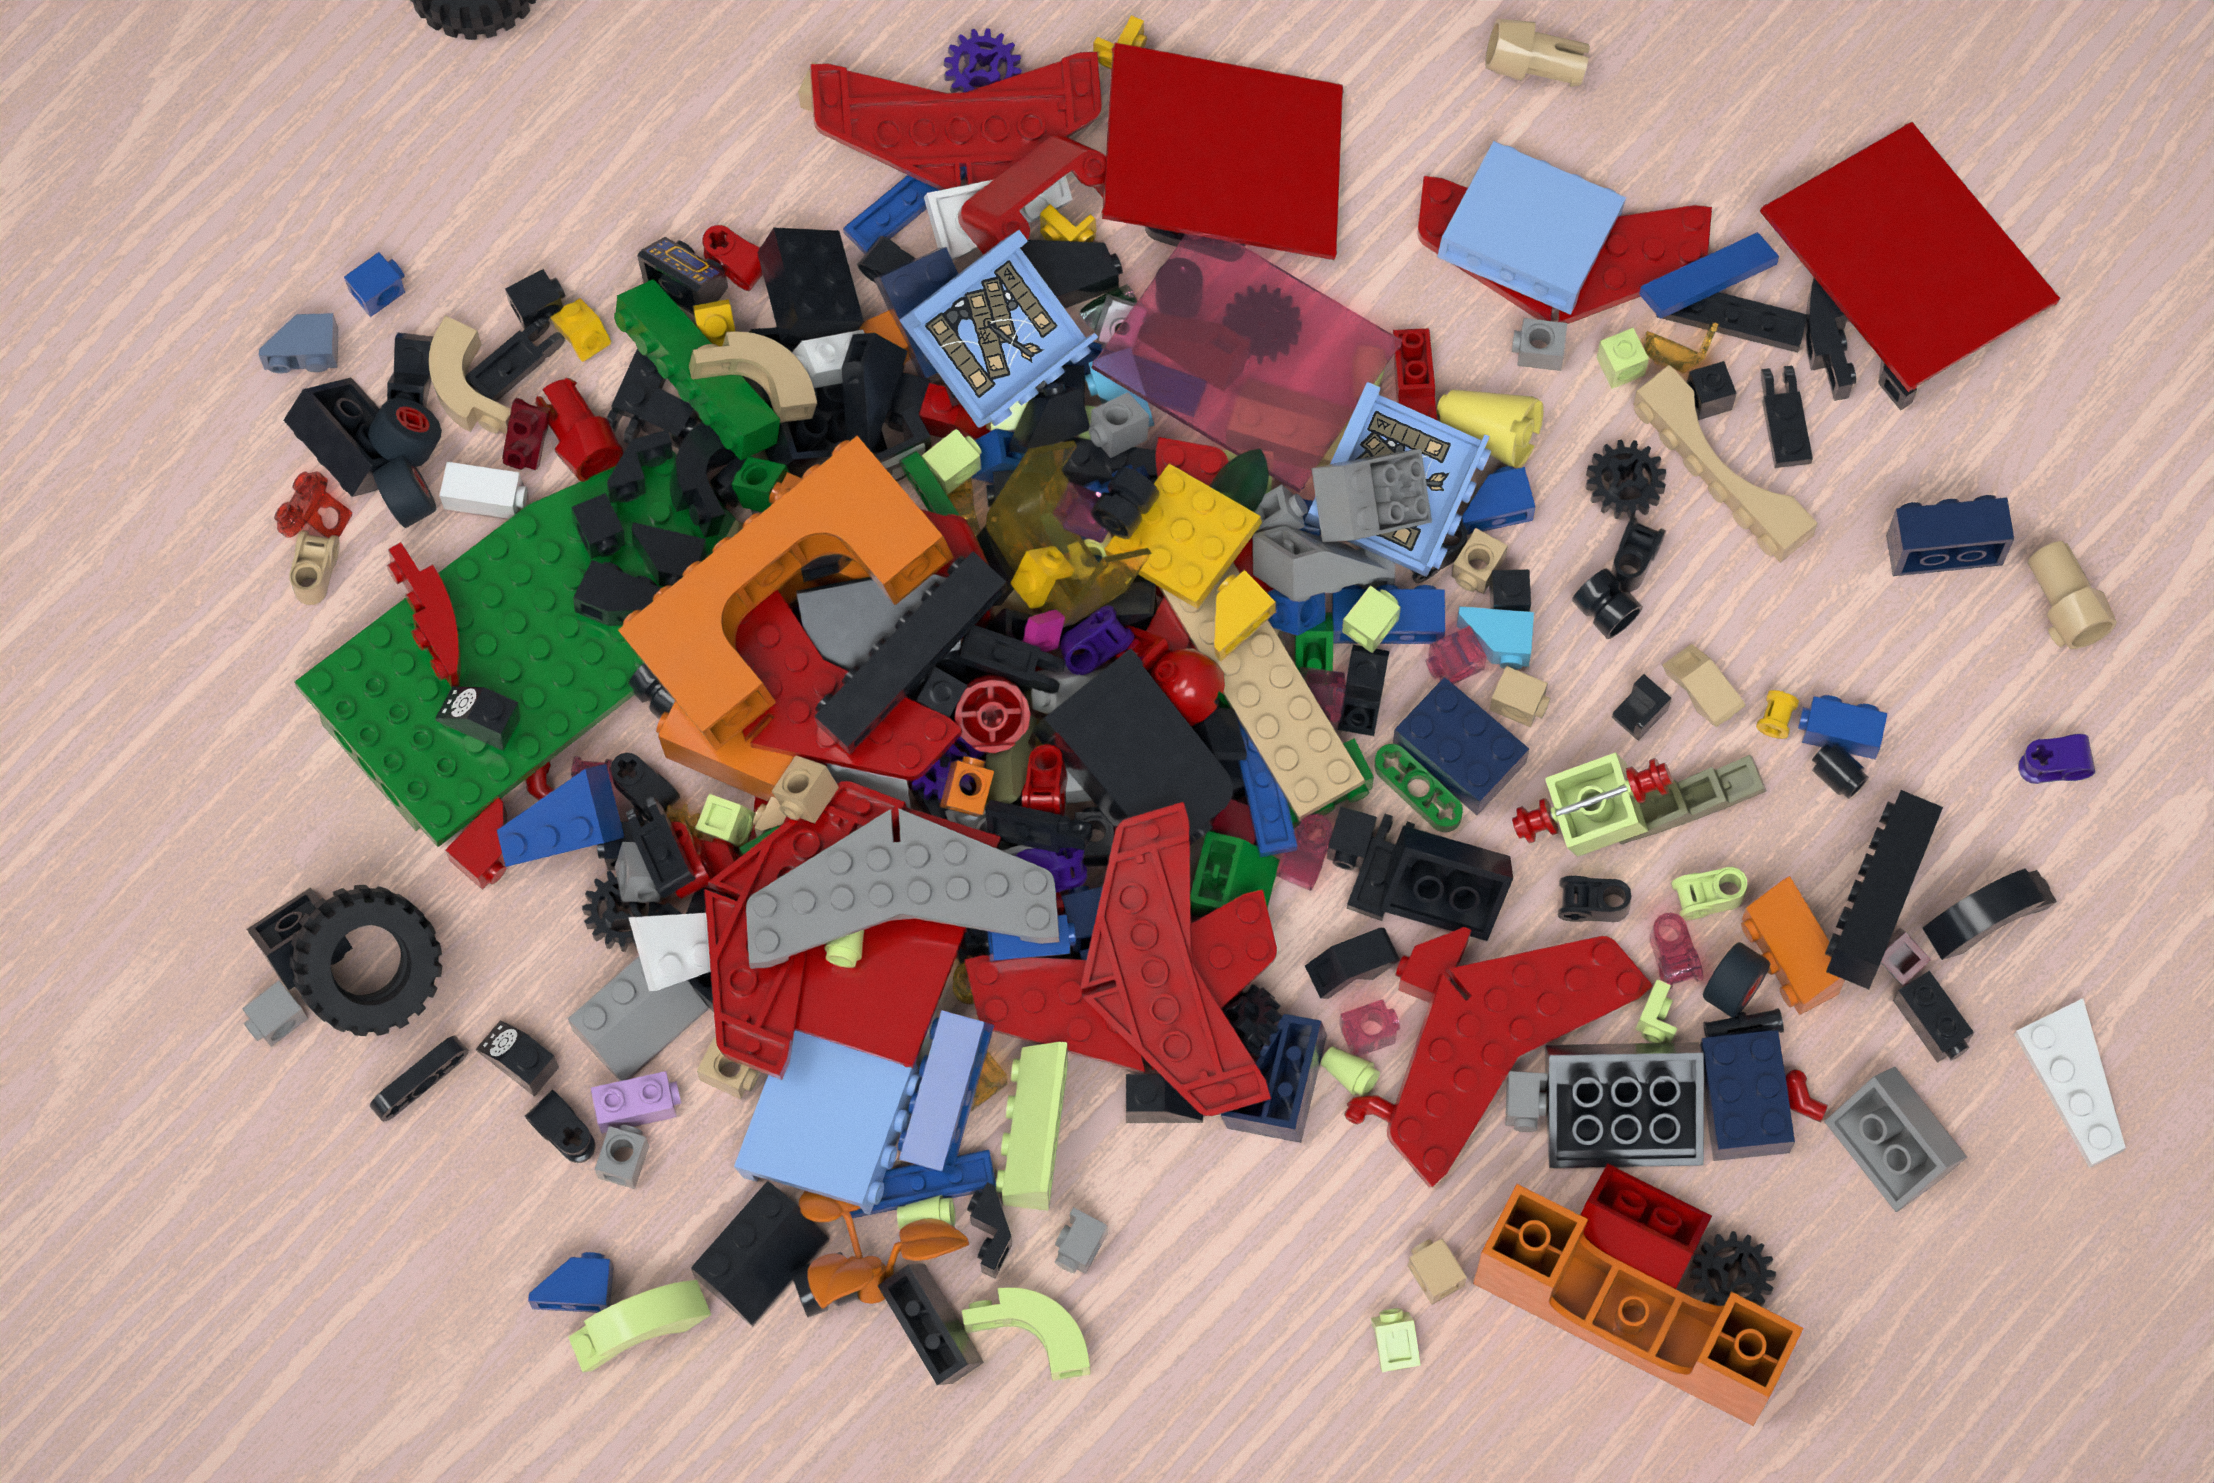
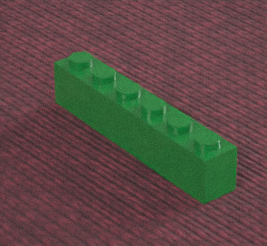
[614,279,780,460]

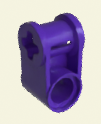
[1060,605,1134,675]
[2018,734,2096,784]
[1015,848,1088,893]

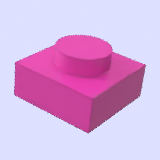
[1023,609,1065,652]

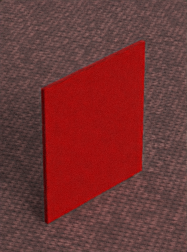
[1101,43,1344,260]
[1760,122,2061,392]
[712,808,1001,1068]

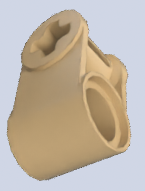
[289,530,340,605]

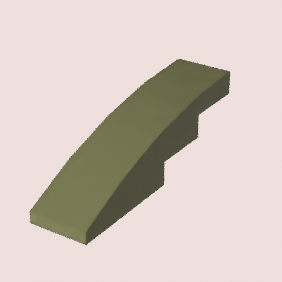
[986,688,1037,805]
[1619,755,1767,845]

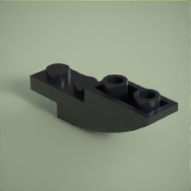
[1805,278,1856,401]

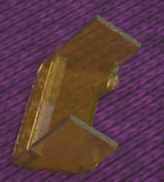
[986,441,1152,627]

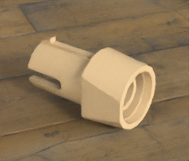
[1485,18,1590,87]
[2028,541,2117,649]

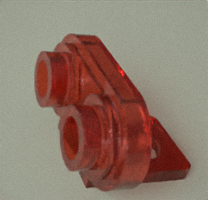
[274,471,352,538]

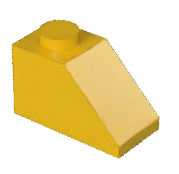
[1214,570,1276,662]

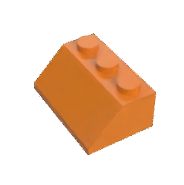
[1741,876,1845,1015]

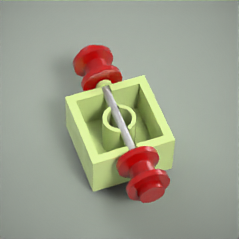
[1512,752,1673,857]

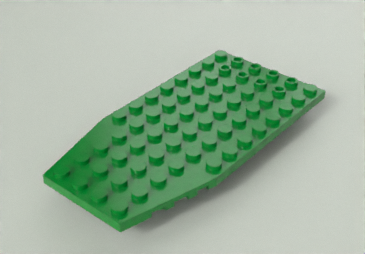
[295,450,738,847]

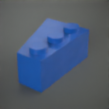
[497,764,624,867]

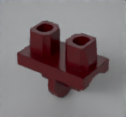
[502,397,551,470]

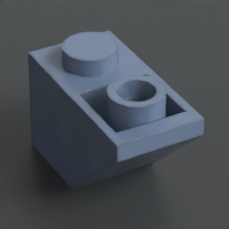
[259,313,338,374]

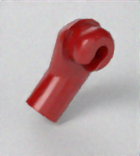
[525,761,555,801]
[1785,1069,1828,1123]
[1344,1095,1395,1125]

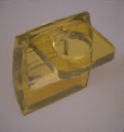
[1640,322,1718,374]

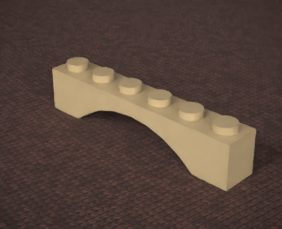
[1633,365,1818,563]

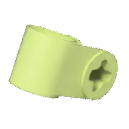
[1671,867,1747,921]

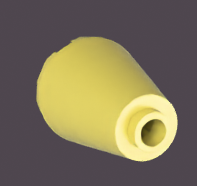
[1437,389,1544,468]

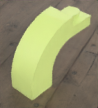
[568,1280,711,1372]
[962,1287,1090,1381]

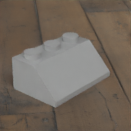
[568,957,708,1081]
[1824,1067,1967,1212]

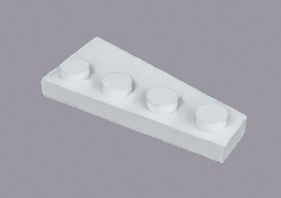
[924,175,1073,261]
[628,913,711,991]
[2014,998,2126,1168]

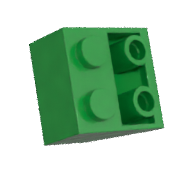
[1190,831,1280,918]

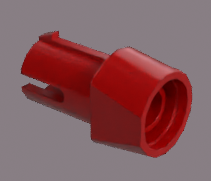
[535,378,624,482]

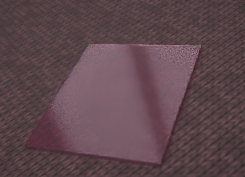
[1091,234,1402,493]

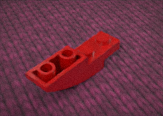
[1393,328,1437,420]
[386,542,461,687]

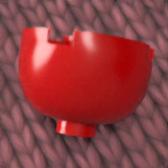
[1150,649,1225,726]
[953,675,1031,753]

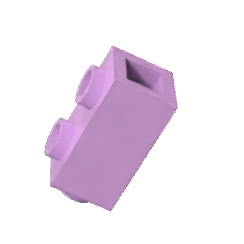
[591,1071,681,1134]

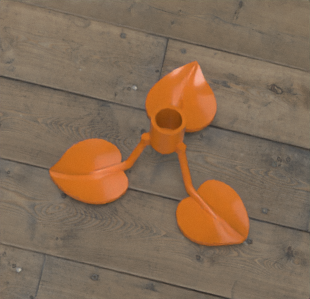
[799,1191,969,1309]

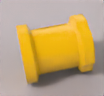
[1756,690,1799,739]

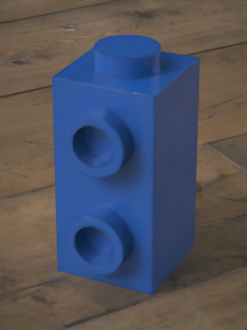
[1798,695,1888,759]
[987,915,1076,962]

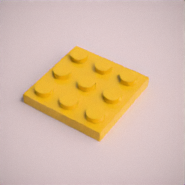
[1104,464,1262,609]

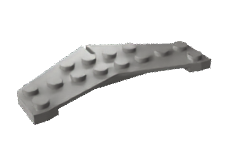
[746,808,1060,969]

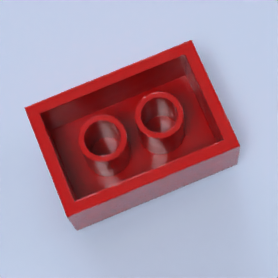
[1580,1163,1712,1289]

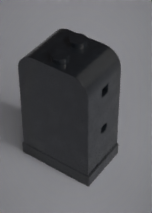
[1032,648,1233,845]

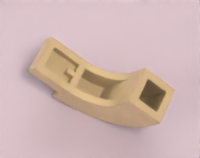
[429,315,511,434]
[689,331,817,423]

